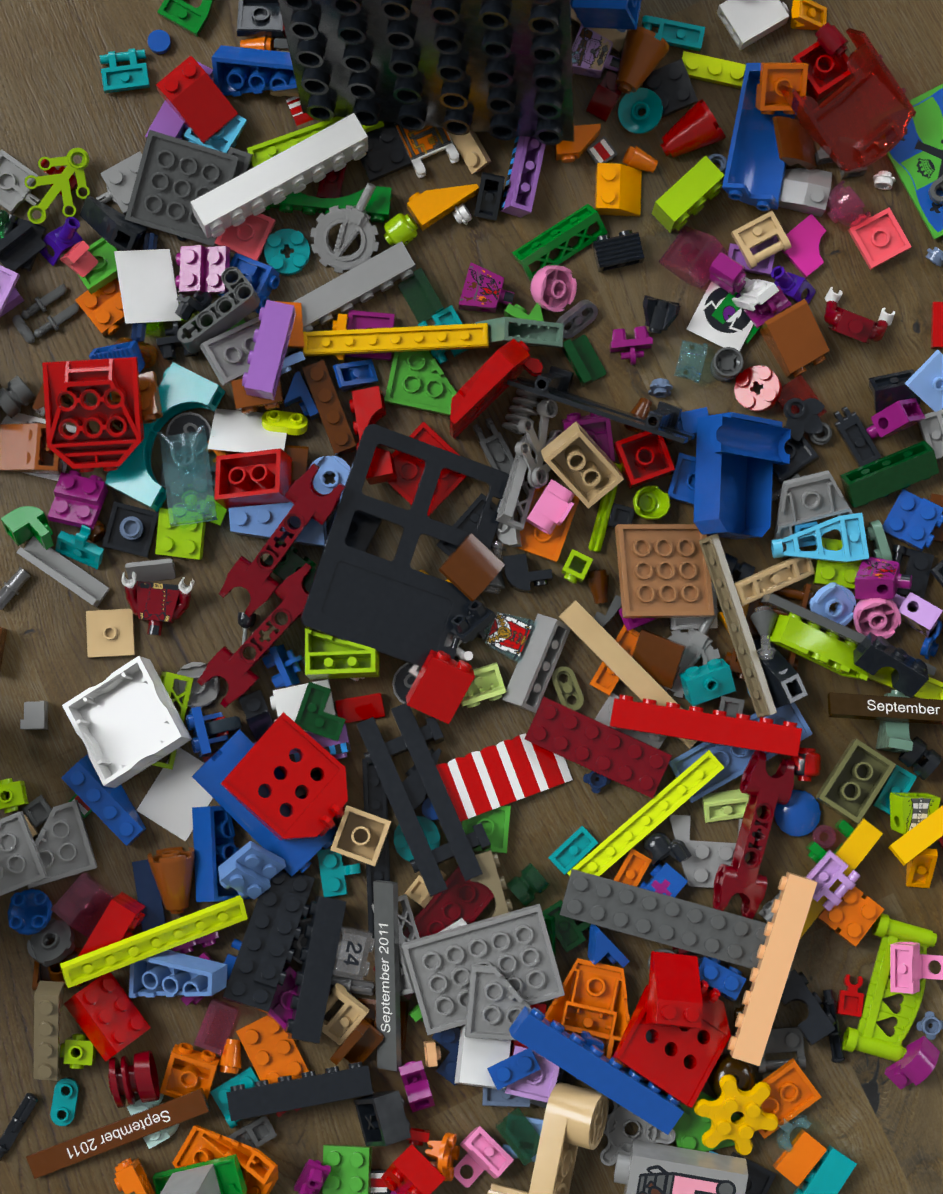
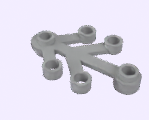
[515,399,563,488]

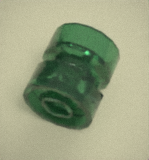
[506,863,550,907]

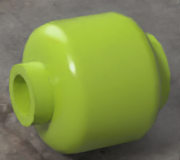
[383,213,418,246]

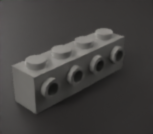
[502,614,571,713]

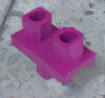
[744,285,792,329]
[609,326,653,365]
[293,1159,331,1194]

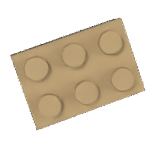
[541,421,624,509]

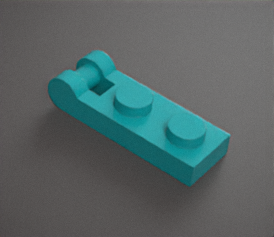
[641,15,705,52]

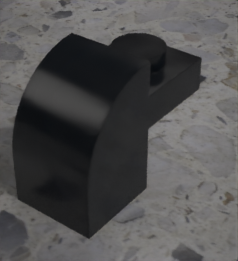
[502,554,553,593]

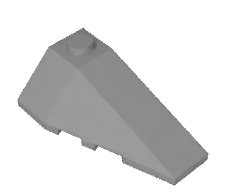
[778,168,832,217]

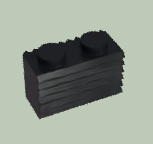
[592,230,644,272]

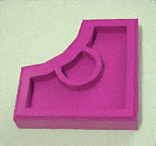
[778,214,826,278]

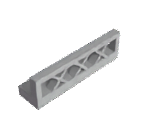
[496,434,535,531]
[16,536,110,608]
[371,894,420,996]

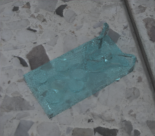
[157,425,217,527]

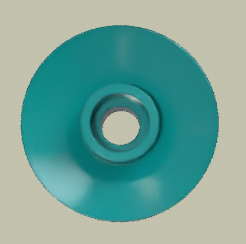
[618,88,663,134]

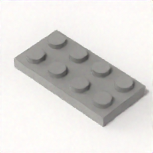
[200,317,300,386]

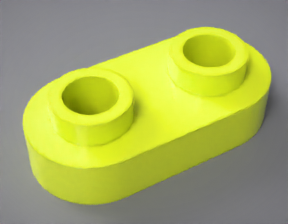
[262,410,308,435]

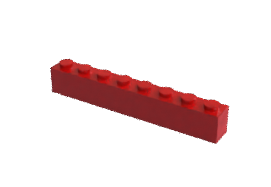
[610,695,802,757]

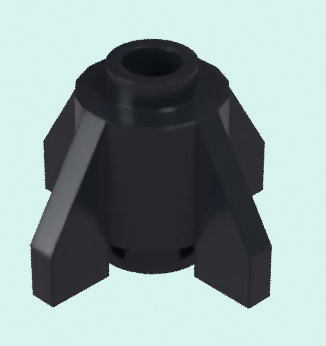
[643,295,680,334]

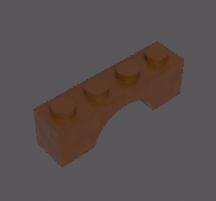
[302,360,357,457]

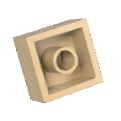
[330,805,392,866]

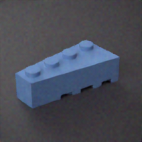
[229,502,328,548]
[129,950,227,998]

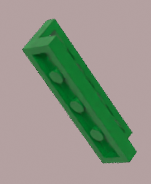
[512,204,607,281]

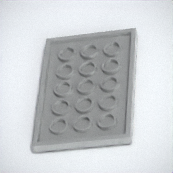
[402,904,565,1035]

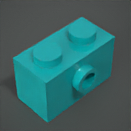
[679,659,736,706]

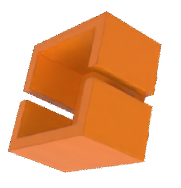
[817,886,885,947]

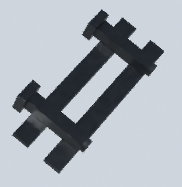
[507,366,695,444]
[356,702,491,897]

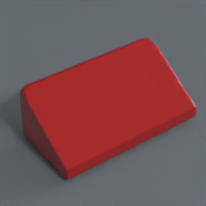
[335,693,385,723]

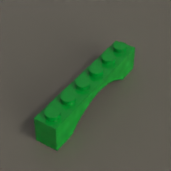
[265,186,392,223]

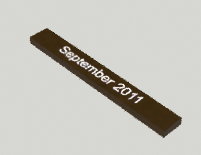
[827,692,943,725]

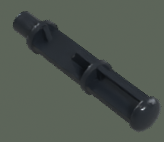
[822,989,845,1063]
[0,1093,38,1161]

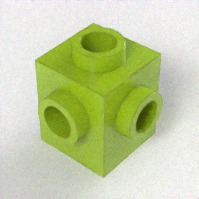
[0,778,29,813]
[60,1034,96,1069]

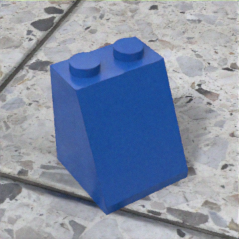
[570,0,642,30]

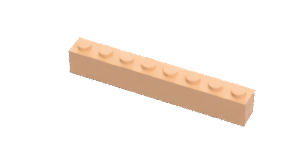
[728,872,817,1066]

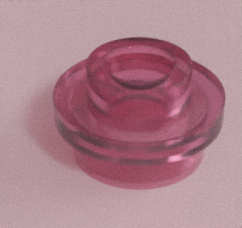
[812,825,836,849]

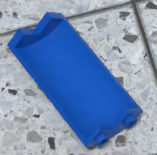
[722,63,796,211]
[192,729,338,876]

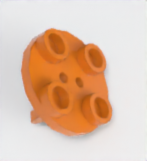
[425,1132,460,1181]

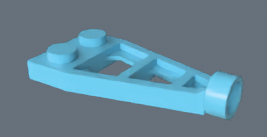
[771,513,869,563]

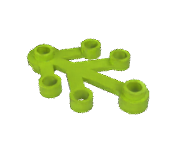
[24,148,90,224]

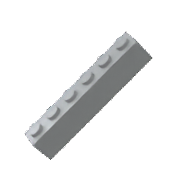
[294,241,416,332]

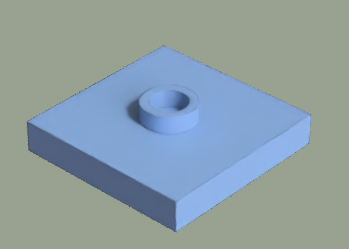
[905,349,943,412]
[281,351,305,374]

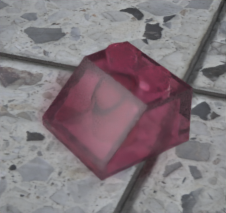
[659,226,728,289]
[51,872,115,938]

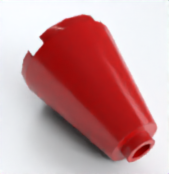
[660,99,726,158]

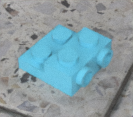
[184,115,248,153]

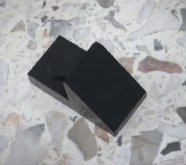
[474,172,505,221]
[239,690,274,742]

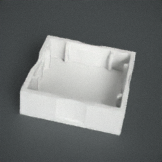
[62,656,192,788]

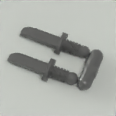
[13,284,79,344]

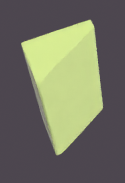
[702,789,750,823]

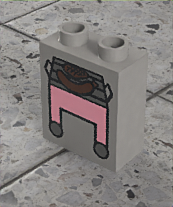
[613,1139,748,1194]

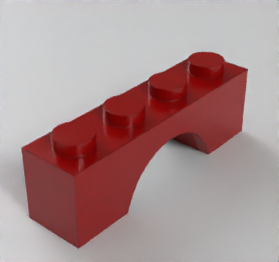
[349,386,397,485]

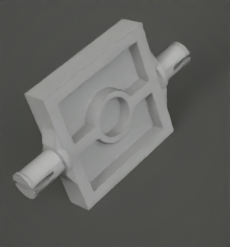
[0,149,41,214]
[96,151,142,214]

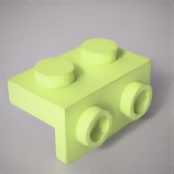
[461,662,506,708]

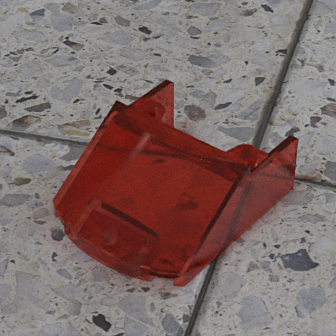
[778,28,916,172]

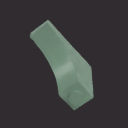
[475,317,563,348]
[876,690,913,753]

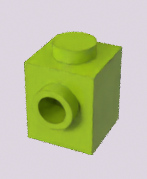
[561,549,593,584]

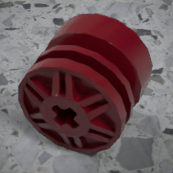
[108,1050,160,1108]

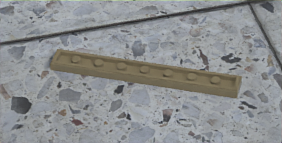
[699,534,777,718]

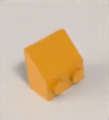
[595,163,642,217]

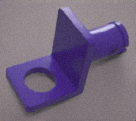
[40,217,82,266]
[771,266,816,304]

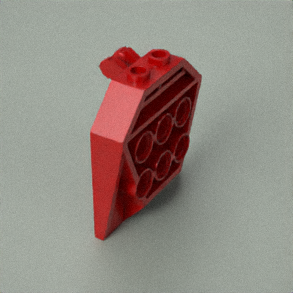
[450,339,543,439]
[42,357,145,472]
[221,712,348,840]
[613,980,731,1108]

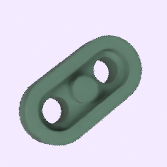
[866,520,892,561]

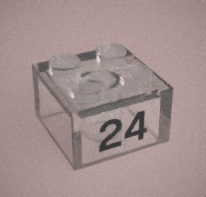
[333,925,375,981]

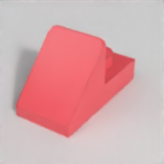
[60,240,98,277]

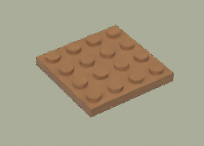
[615,524,714,618]

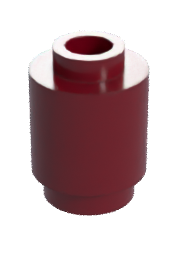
[815,22,849,57]

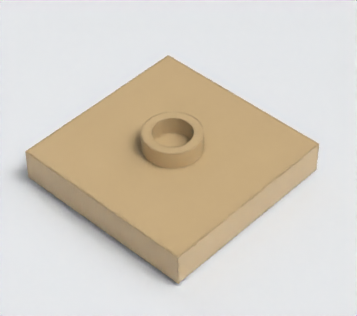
[86,609,135,658]

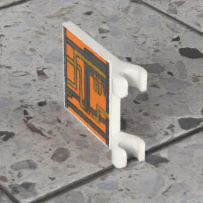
[394,123,459,178]

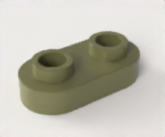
[552,666,584,711]

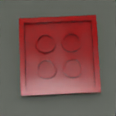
[387,421,467,517]

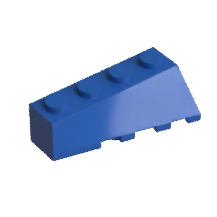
[212,45,297,97]
[61,754,147,846]
[192,806,251,902]

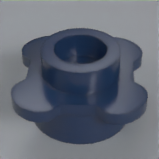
[583,771,611,793]

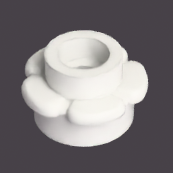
[873,171,896,190]
[453,203,473,225]

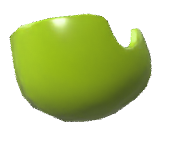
[633,485,671,520]

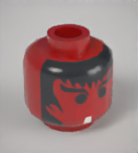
[790,748,821,782]

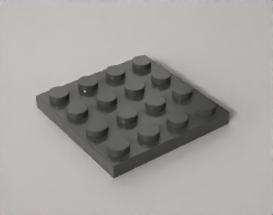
[125,130,239,246]

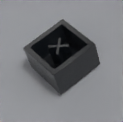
[354,1090,411,1146]

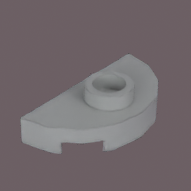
[496,508,522,548]

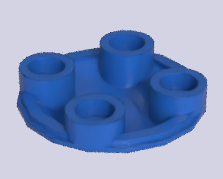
[774,790,821,837]
[8,889,53,935]

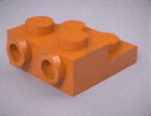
[755,63,808,114]
[75,278,125,337]
[160,1043,220,1101]
[114,1158,156,1194]

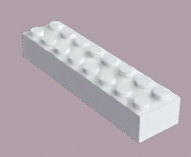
[190,113,368,239]

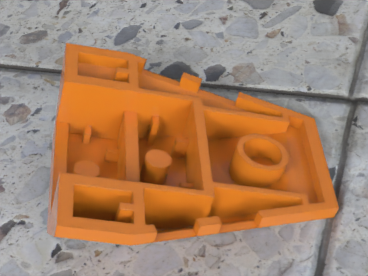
[544,958,630,1068]
[172,1125,278,1194]

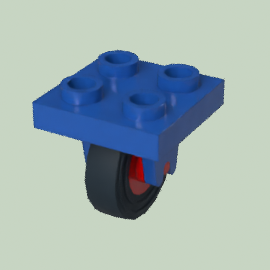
[185,706,242,758]

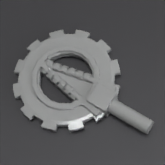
[310,183,379,273]
[659,607,720,698]

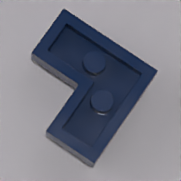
[432,1027,461,1086]

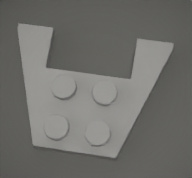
[773,470,853,551]
[669,815,755,888]

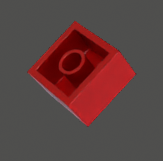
[791,42,857,102]
[614,431,675,489]
[381,1144,446,1194]

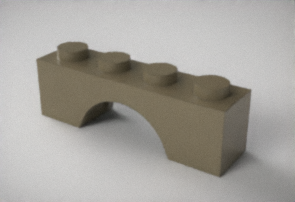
[470,849,513,917]
[33,981,64,1081]

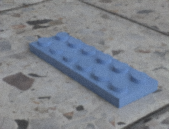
[668,702,813,803]

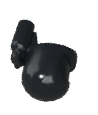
[644,832,692,866]

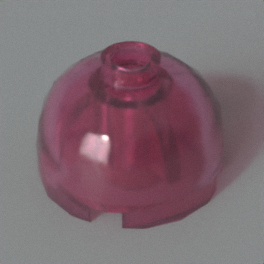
[827,180,871,227]

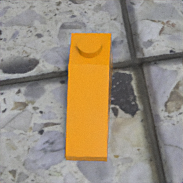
[407,184,479,231]

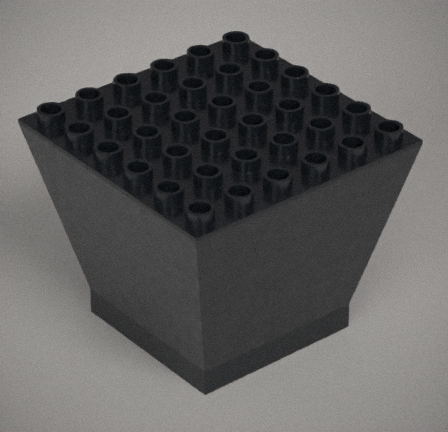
[278,0,575,145]

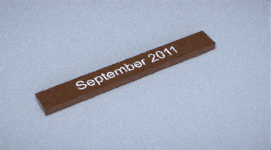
[26,1088,210,1179]

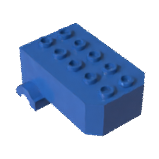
[694,412,791,540]

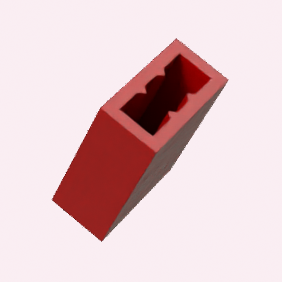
[406,649,475,724]

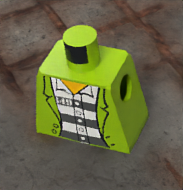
[890,792,941,835]

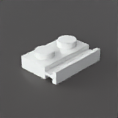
[732,279,779,311]

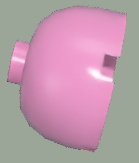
[530,265,577,312]
[853,598,901,639]

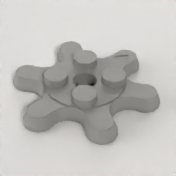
[600,1100,676,1166]

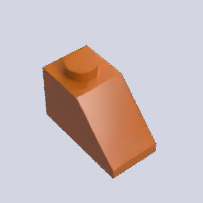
[555,124,601,163]

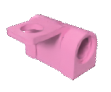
[526,479,575,535]
[890,942,943,994]
[454,1126,514,1188]

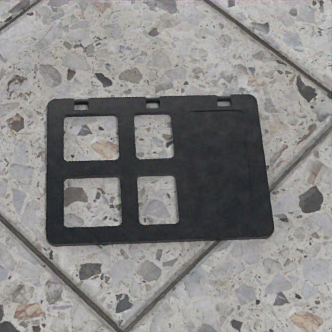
[301,424,509,667]

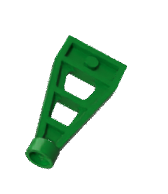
[157,0,214,37]

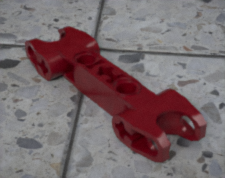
[219,463,346,617]
[197,563,313,708]
[713,750,794,919]

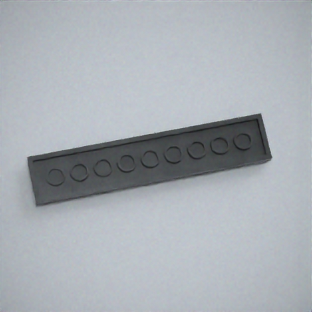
[559,869,797,979]

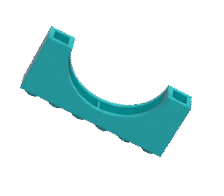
[105,362,225,512]

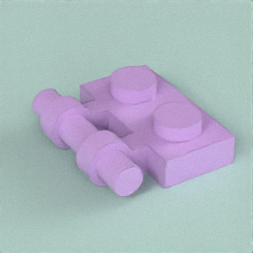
[806,849,861,912]

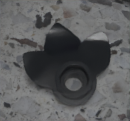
[783,398,825,441]

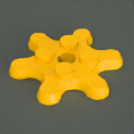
[693,1074,778,1155]

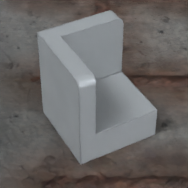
[20,701,48,730]

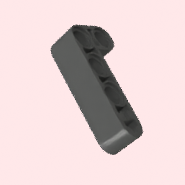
[177,267,260,353]

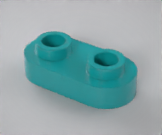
[50,1077,80,1126]

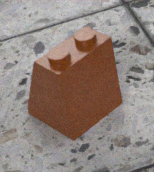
[759,299,830,378]

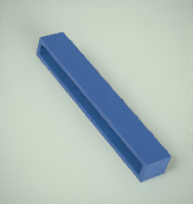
[509,1006,684,1135]

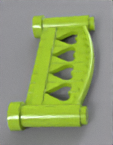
[842,913,937,1062]

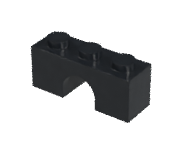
[853,632,929,698]
[780,969,836,1046]

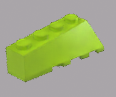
[768,613,868,681]

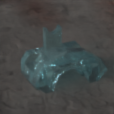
[674,340,708,383]
[776,1114,812,1152]

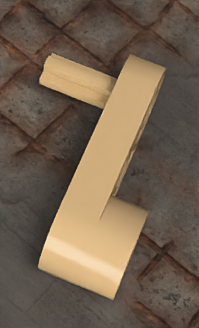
[487,1082,609,1194]

